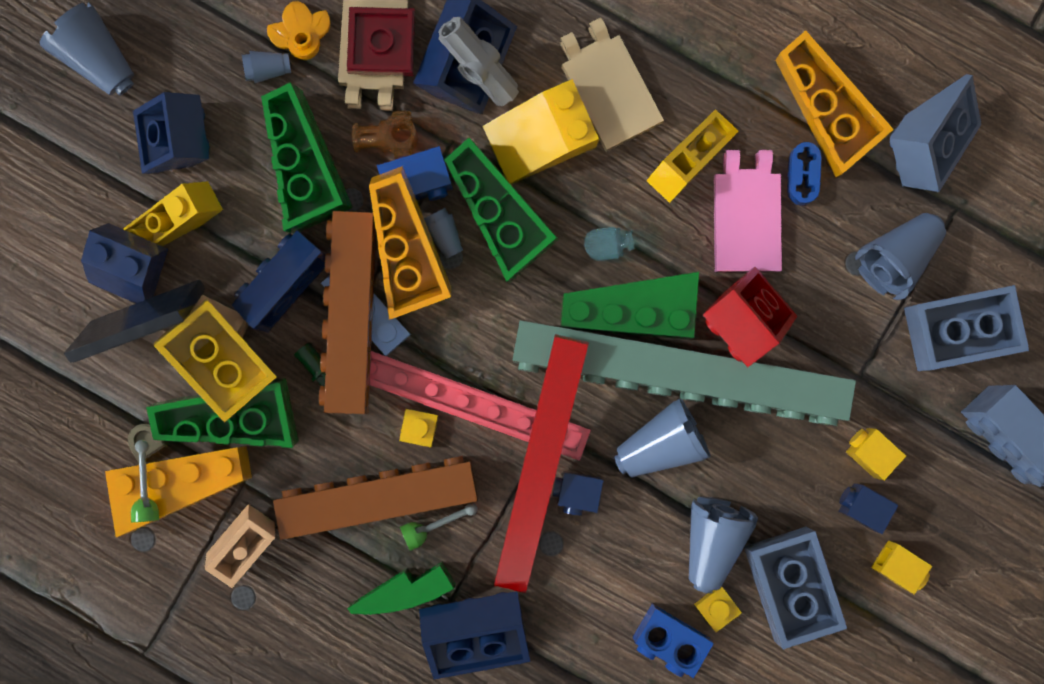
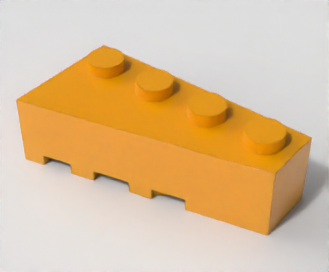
[775,30,894,178]
[369,166,451,320]
[105,446,252,538]

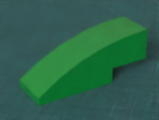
[347,562,456,615]

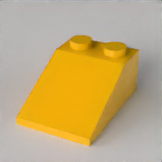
[483,79,599,184]
[154,299,276,422]

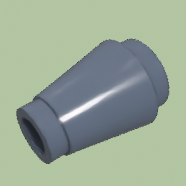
[242,51,291,83]
[424,208,463,259]

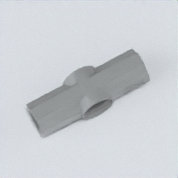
[438,17,519,106]

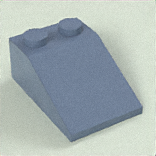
[890,74,981,192]

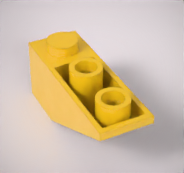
[123,181,223,246]

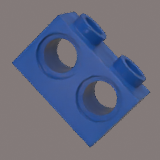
[633,603,714,678]

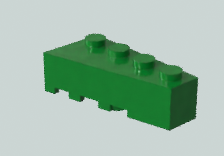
[261,82,353,234]
[444,138,559,282]
[560,272,699,340]
[146,378,299,448]

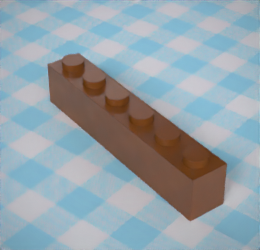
[319,211,376,414]
[273,456,478,540]

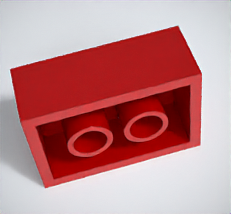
[703,267,798,368]

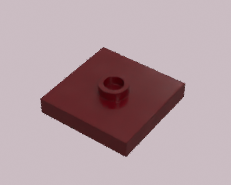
[347,7,415,76]

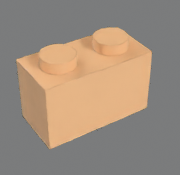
[205,504,275,588]

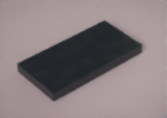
[64,279,205,363]

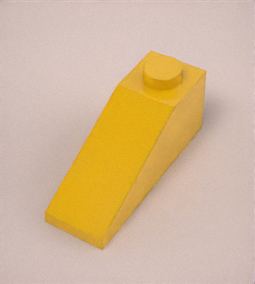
[646,109,739,203]

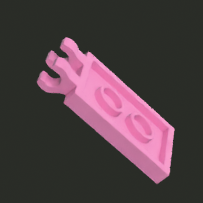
[714,150,782,272]

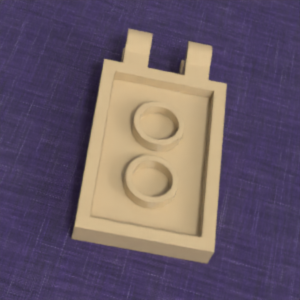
[338,0,409,111]
[560,17,664,152]

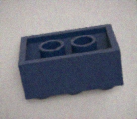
[413,0,517,114]
[232,231,326,333]
[419,591,531,679]

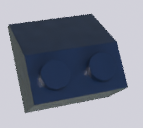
[133,92,210,174]
[81,223,168,303]

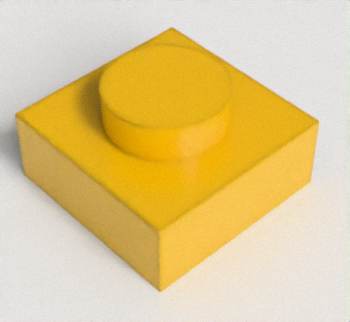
[399,409,439,447]
[694,587,742,633]

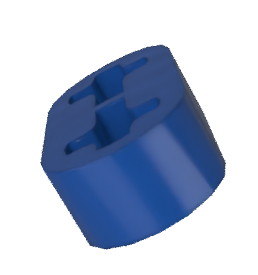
[787,142,821,206]

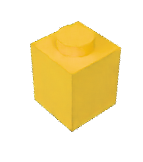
[846,428,906,481]
[871,540,932,595]

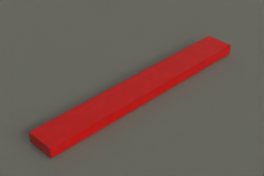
[494,334,589,593]

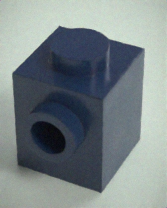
[552,471,603,516]
[838,483,898,534]

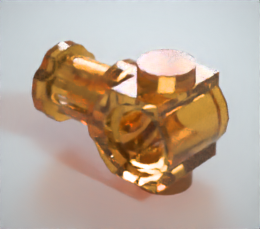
[352,111,419,159]

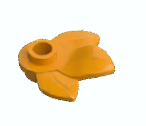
[267,1,331,60]

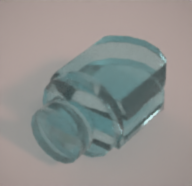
[584,227,635,261]

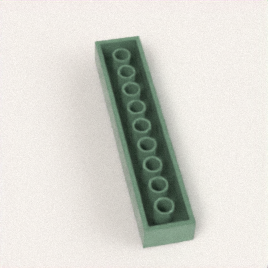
[512,320,856,426]

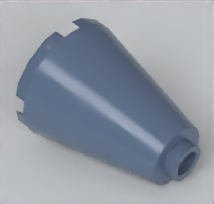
[39,2,134,96]
[855,213,946,300]
[614,399,711,477]
[689,496,758,593]

